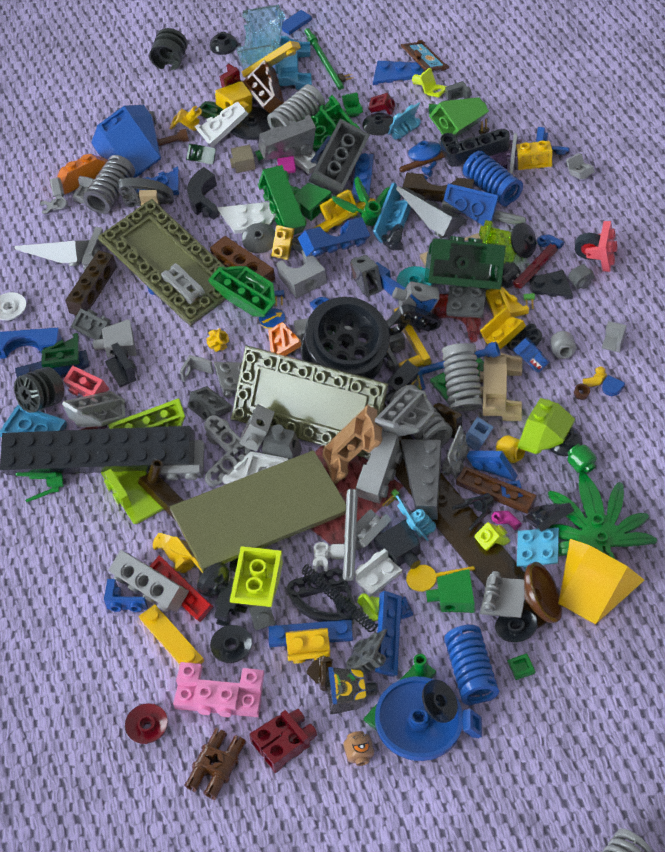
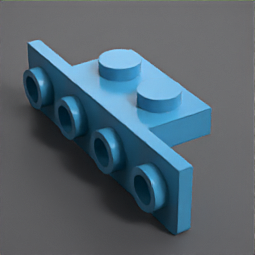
[373,183,411,243]

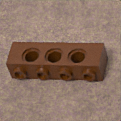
[210,236,276,282]

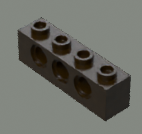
[65,250,117,315]

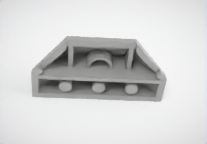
[375,386,434,436]
[62,391,125,427]

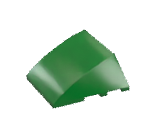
[311,95,360,151]

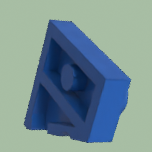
[466,451,518,481]

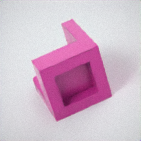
[277,156,296,174]

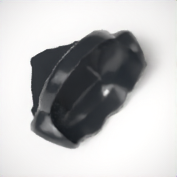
[382,224,403,251]

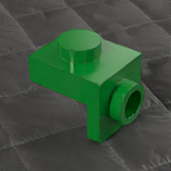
[342,92,363,117]

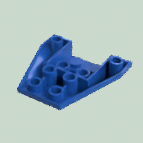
[91,105,161,178]

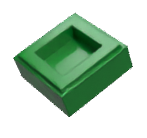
[507,653,536,680]

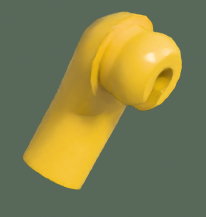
[582,366,607,387]

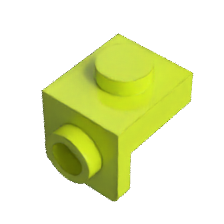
[475,522,511,550]

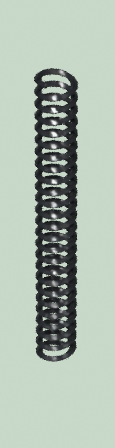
[302,564,378,632]

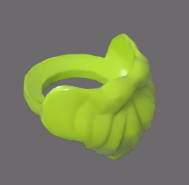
[357,593,379,622]

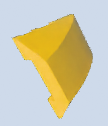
[558,539,645,625]

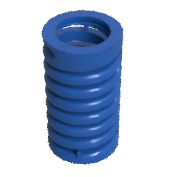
[463,151,523,207]
[444,624,499,705]

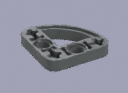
[119,178,174,207]

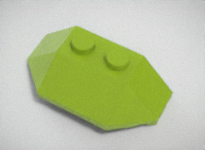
[108,398,186,429]
[518,398,575,454]

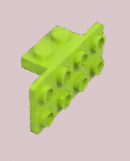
[101,469,164,524]

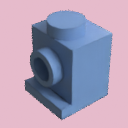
[466,417,493,451]

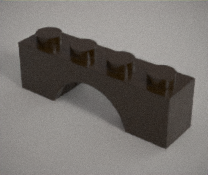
[403,172,474,203]

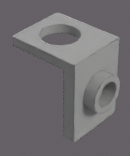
[180,355,214,382]

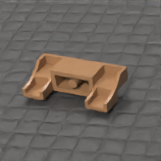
[322,405,383,485]

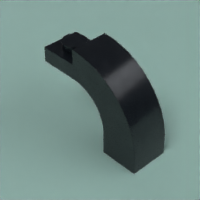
[187,167,219,220]

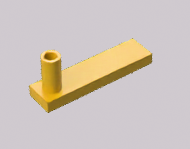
[394,307,432,368]

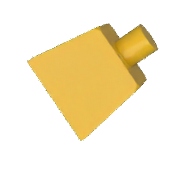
[215,81,252,113]

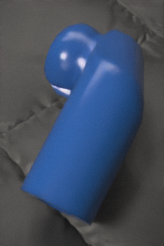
[537,234,564,249]

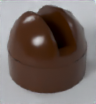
[574,383,590,400]

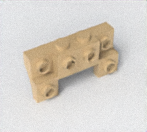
[479,352,522,421]

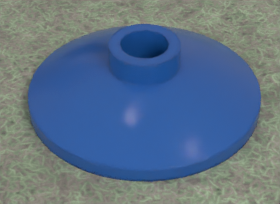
[408,141,441,161]

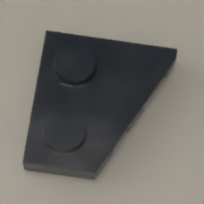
[528,270,573,299]

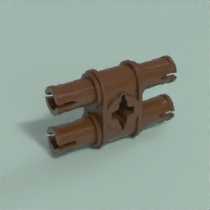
[184,728,246,800]

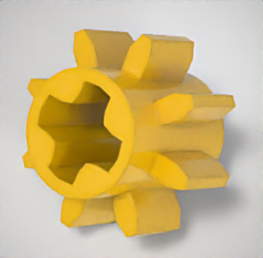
[206,328,229,352]

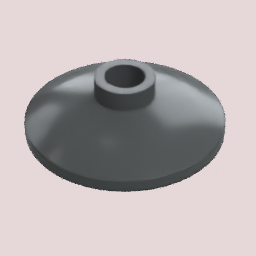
[242,223,275,253]

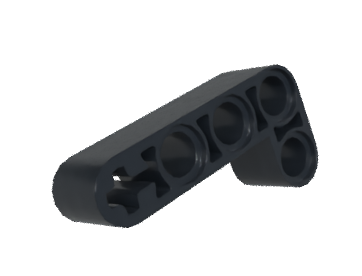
[440,129,510,167]

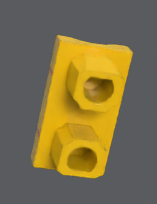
[271,225,294,260]

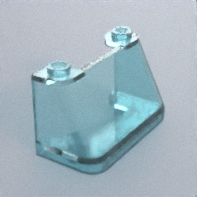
[237,4,285,69]

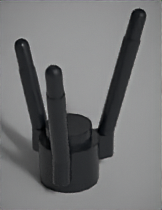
[452,493,494,531]

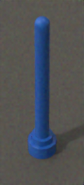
[418,341,500,375]

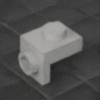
[566,153,595,179]
[72,176,94,204]

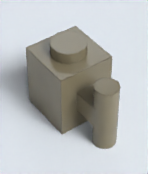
[230,144,256,173]

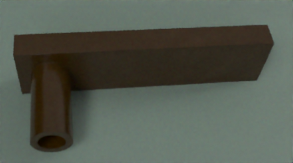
[138,459,184,521]

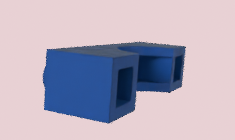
[298,217,371,257]
[0,327,62,359]

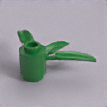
[332,177,390,226]

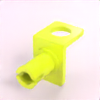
[412,68,447,97]

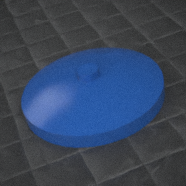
[375,677,463,761]

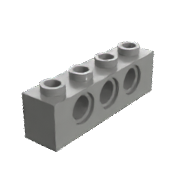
[108,550,189,613]

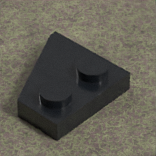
[525,503,574,532]

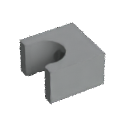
[276,250,327,299]

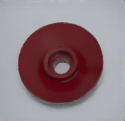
[125,703,168,744]

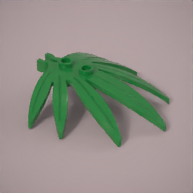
[548,472,657,559]

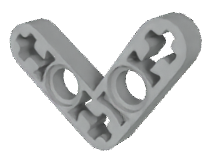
[204,415,250,487]

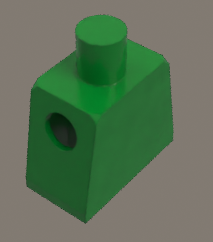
[293,183,332,221]
[426,569,475,613]

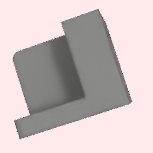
[602,321,627,353]

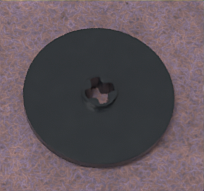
[230,106,276,140]

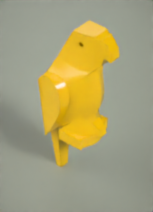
[153,533,203,573]

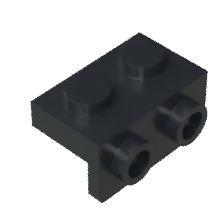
[105,342,136,387]

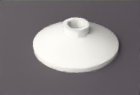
[0,292,26,321]

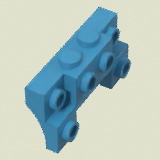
[275,36,312,90]

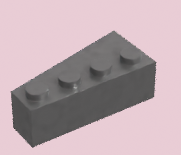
[401,439,441,520]

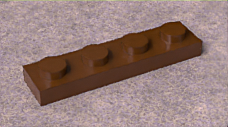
[456,466,537,514]

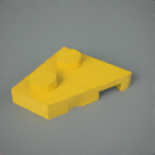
[486,286,529,318]

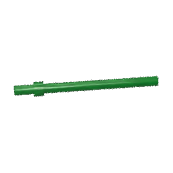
[304,28,344,90]

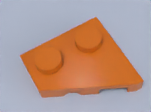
[268,322,302,356]

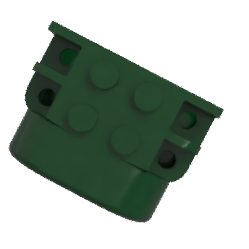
[424,236,506,290]

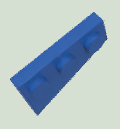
[373,61,424,85]
[444,183,499,230]

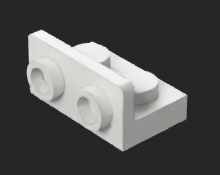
[355,549,402,596]

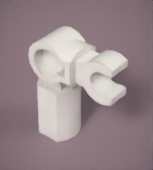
[313,542,344,571]

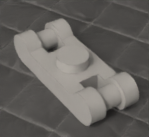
[161,263,205,304]

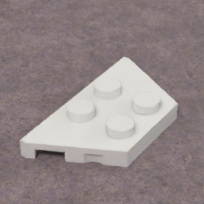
[217,202,276,234]
[223,451,288,484]

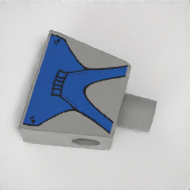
[392,282,439,320]

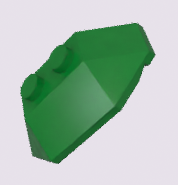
[208,266,276,317]

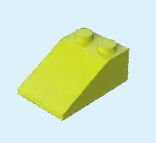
[230,546,283,607]

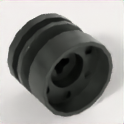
[149,28,188,70]
[14,367,64,413]

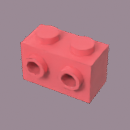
[63,366,109,397]

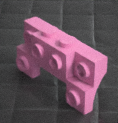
[173,662,265,717]

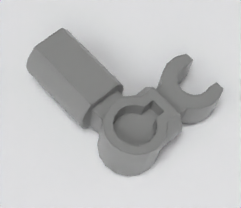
[40,177,68,214]

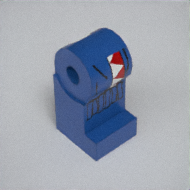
[513,337,550,373]

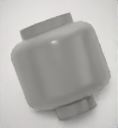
[550,331,576,359]

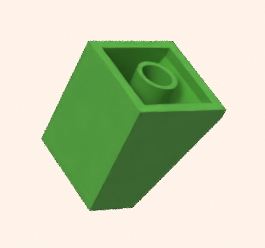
[429,97,489,137]

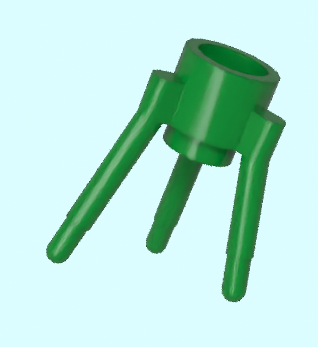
[16,472,64,502]

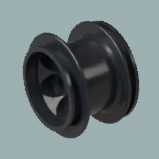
[301,297,390,379]

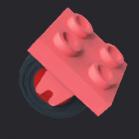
[574,221,617,272]

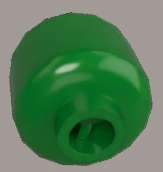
[567,444,597,473]

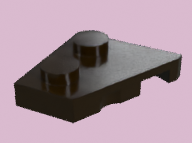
[433,402,463,439]

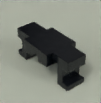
[214,578,247,626]

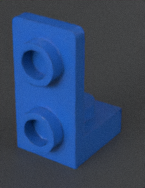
[536,127,570,155]
[104,579,148,612]

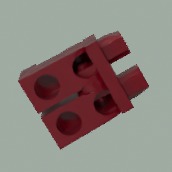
[249,709,317,773]

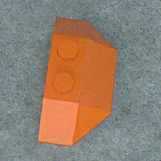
[56,153,108,194]

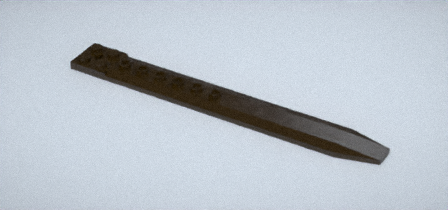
[383,403,548,629]

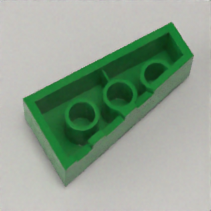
[258,165,307,235]

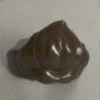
[306,656,333,691]

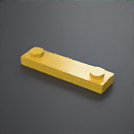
[241,41,301,78]
[139,605,204,665]

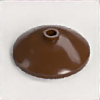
[524,562,562,623]

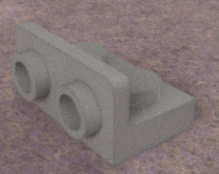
[344,509,392,550]

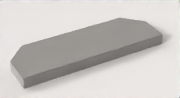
[509,133,517,174]

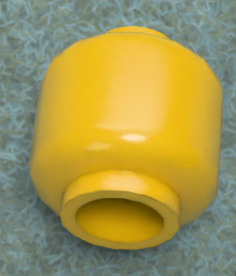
[496,435,525,464]

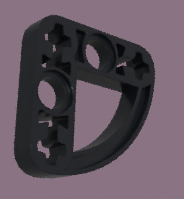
[287,568,356,622]

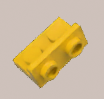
[516,141,552,170]
[480,308,526,349]
[286,628,330,663]

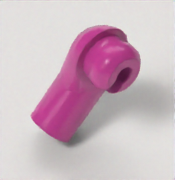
[491,511,522,530]

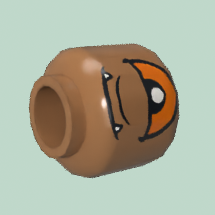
[343,731,374,766]

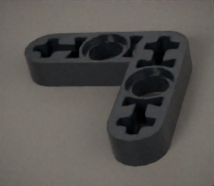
[386,304,441,336]

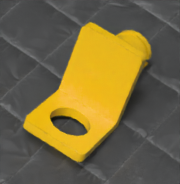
[169,106,202,131]

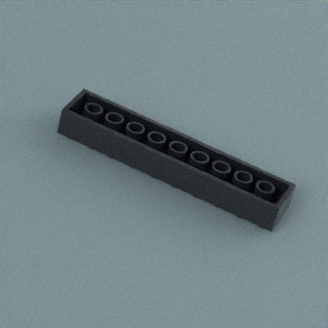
[0,426,195,475]

